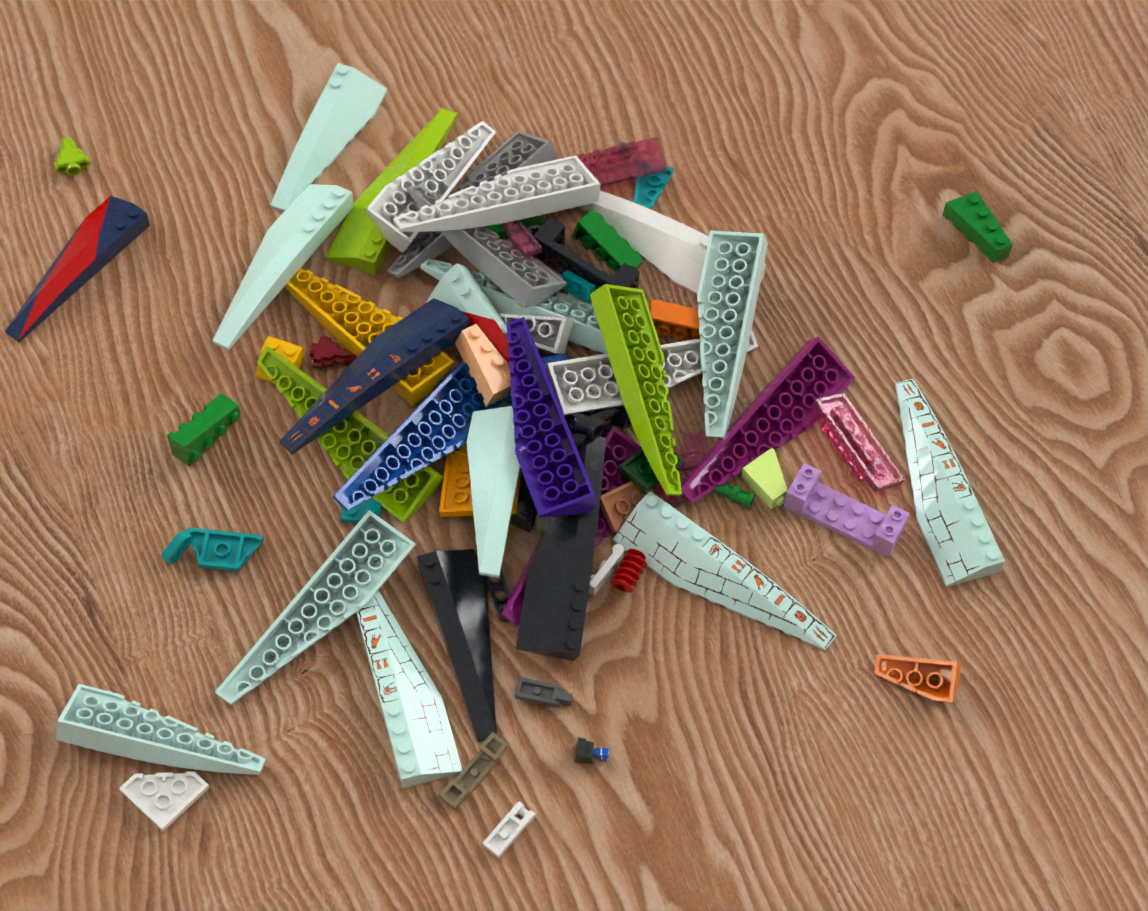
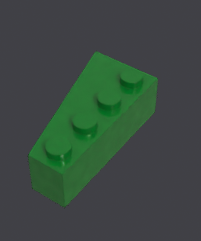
[942,191,1013,263]

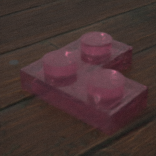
[675,430,708,472]

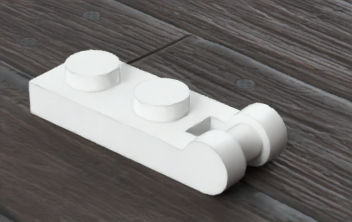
[589,544,624,597]
[482,801,536,859]

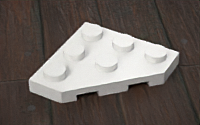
[119,772,210,832]

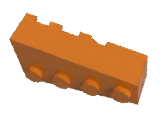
[648,299,700,340]

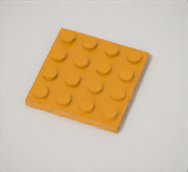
[439,451,522,517]

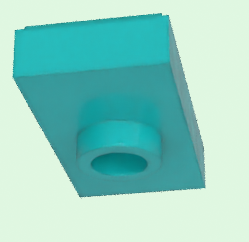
[562,270,596,303]

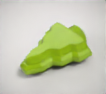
[54,137,91,176]

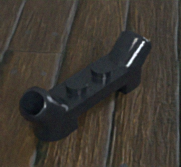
[570,406,632,440]

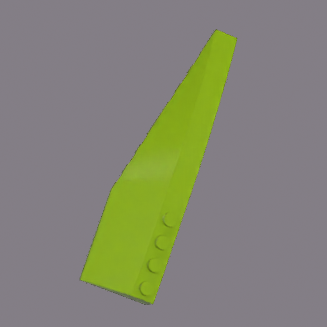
[325,108,458,276]

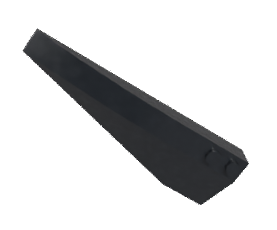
[417,549,497,742]

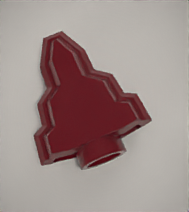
[310,335,356,369]

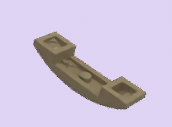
[439,732,509,808]

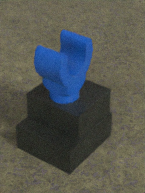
[574,737,610,764]

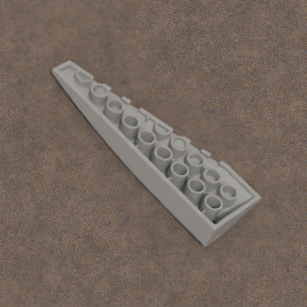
[406,185,567,308]

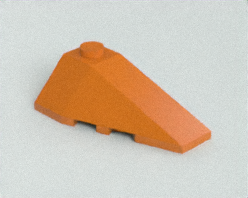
[875,654,961,703]

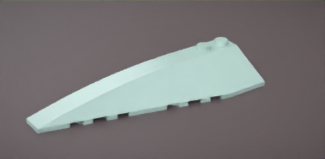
[270,63,387,211]

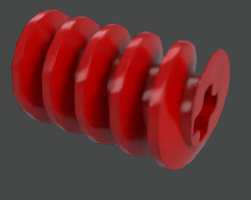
[610,549,647,593]

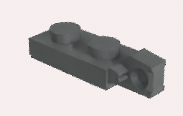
[515,677,573,707]

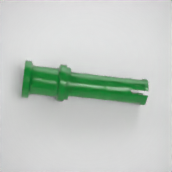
[712,483,755,509]

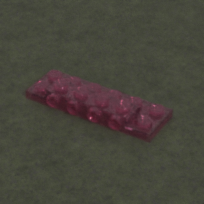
[576,137,667,187]
[813,393,905,492]

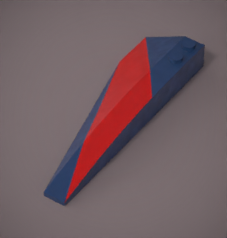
[5,196,150,343]

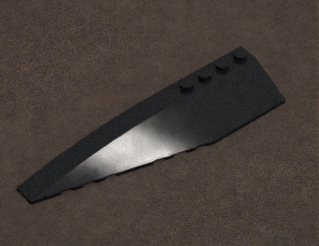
[515,436,606,661]

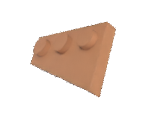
[600,481,654,533]

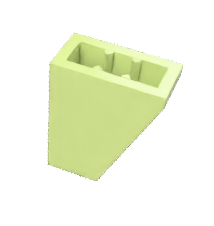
[741,448,788,509]

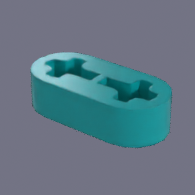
[161,530,194,565]

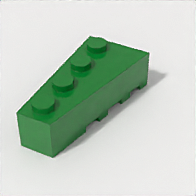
[571,209,644,273]
[167,393,241,467]

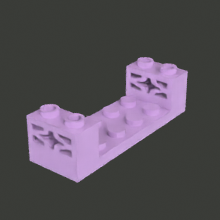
[784,463,910,558]

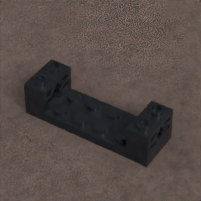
[533,217,640,290]

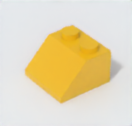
[255,336,305,384]

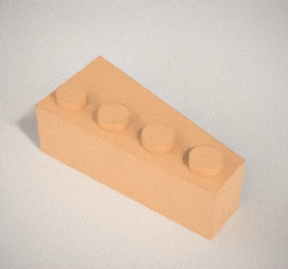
[455,324,511,407]

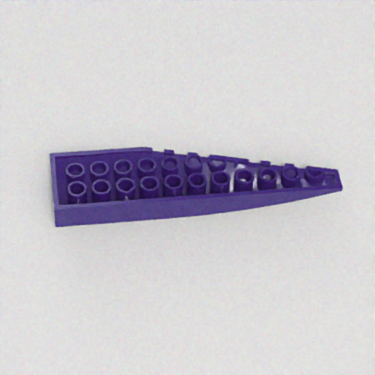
[506,317,599,518]

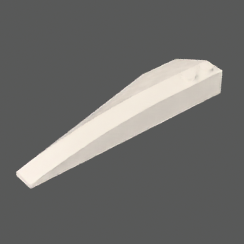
[366,121,496,253]

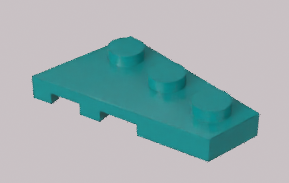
[633,164,674,210]

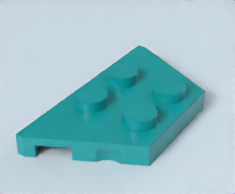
[188,527,264,572]

